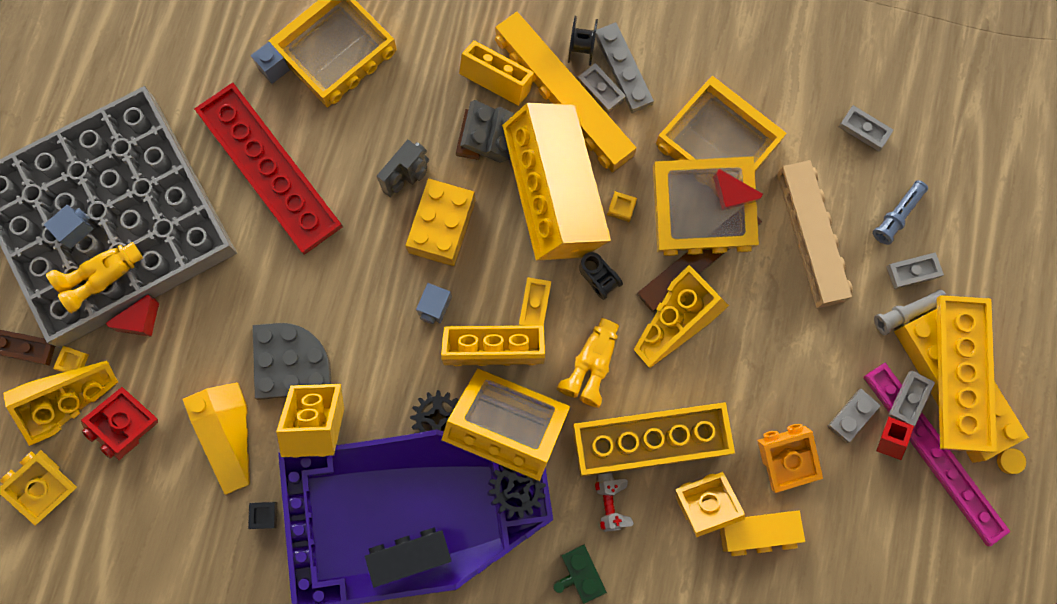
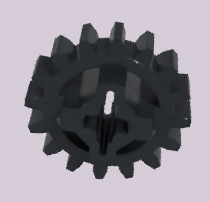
[410,390,466,433]
[487,465,546,519]

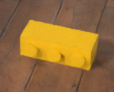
[459,41,534,106]
[720,510,805,556]

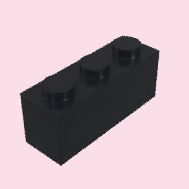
[365,527,452,588]

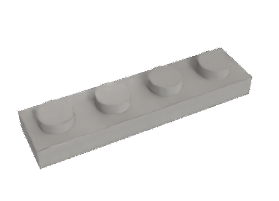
[596,22,654,113]

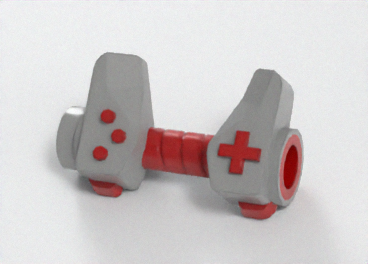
[595,473,634,532]

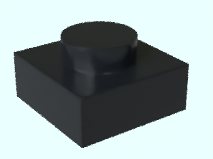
[248,502,277,529]

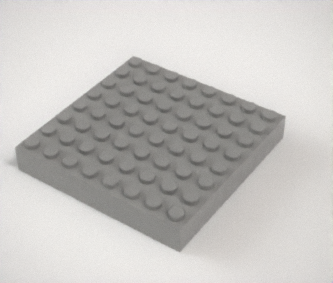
[0,86,237,348]

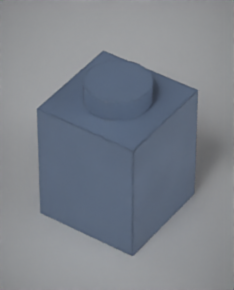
[250,42,290,84]
[44,205,93,249]
[416,283,452,324]

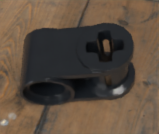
[579,252,623,300]

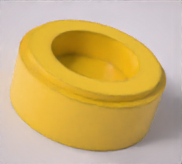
[997,448,1026,474]

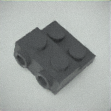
[460,100,515,163]
[377,139,429,197]

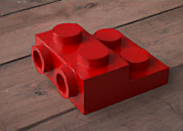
[81,387,158,460]

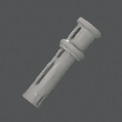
[874,289,946,335]

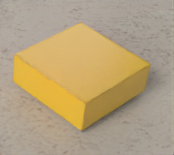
[607,191,637,222]
[53,346,89,372]

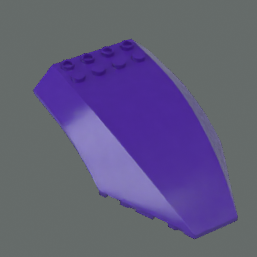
[278,429,553,604]

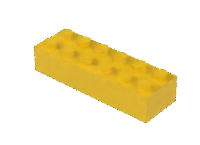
[894,309,1029,463]
[572,402,735,477]

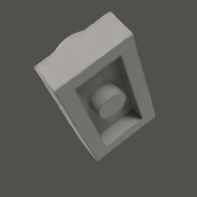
[577,63,626,113]
[838,105,893,151]
[887,252,944,289]
[888,371,935,427]
[827,389,881,443]

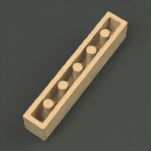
[777,160,853,308]

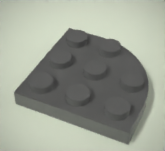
[253,323,331,400]

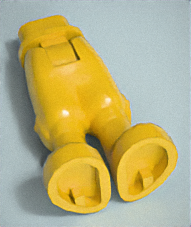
[46,242,143,314]
[556,318,619,408]

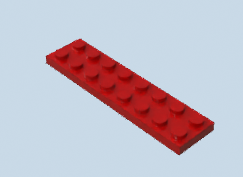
[194,82,343,255]

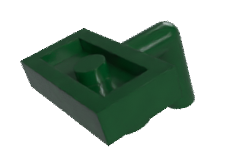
[553,544,607,604]

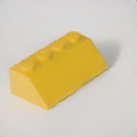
[441,325,545,366]

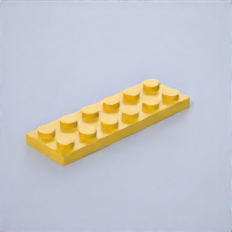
[937,295,997,453]

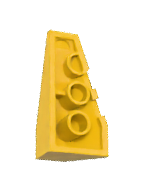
[634,265,729,368]
[3,361,118,446]
[182,382,250,495]

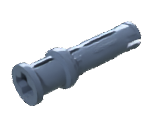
[872,180,928,245]

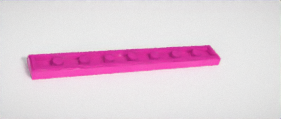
[863,362,1010,546]

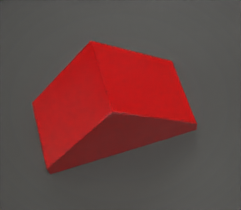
[713,169,763,211]
[106,294,159,337]

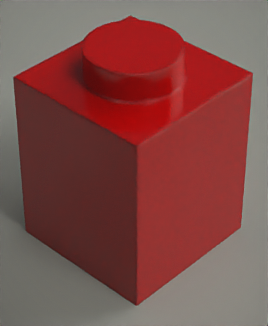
[876,417,914,460]

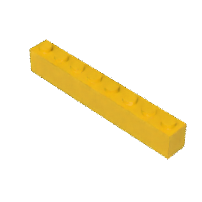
[495,12,636,173]

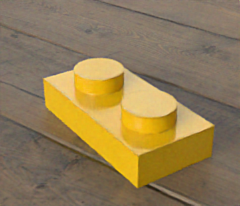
[519,277,551,326]

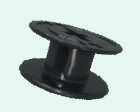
[568,16,598,66]

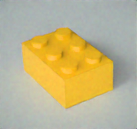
[405,178,476,266]
[276,384,344,458]

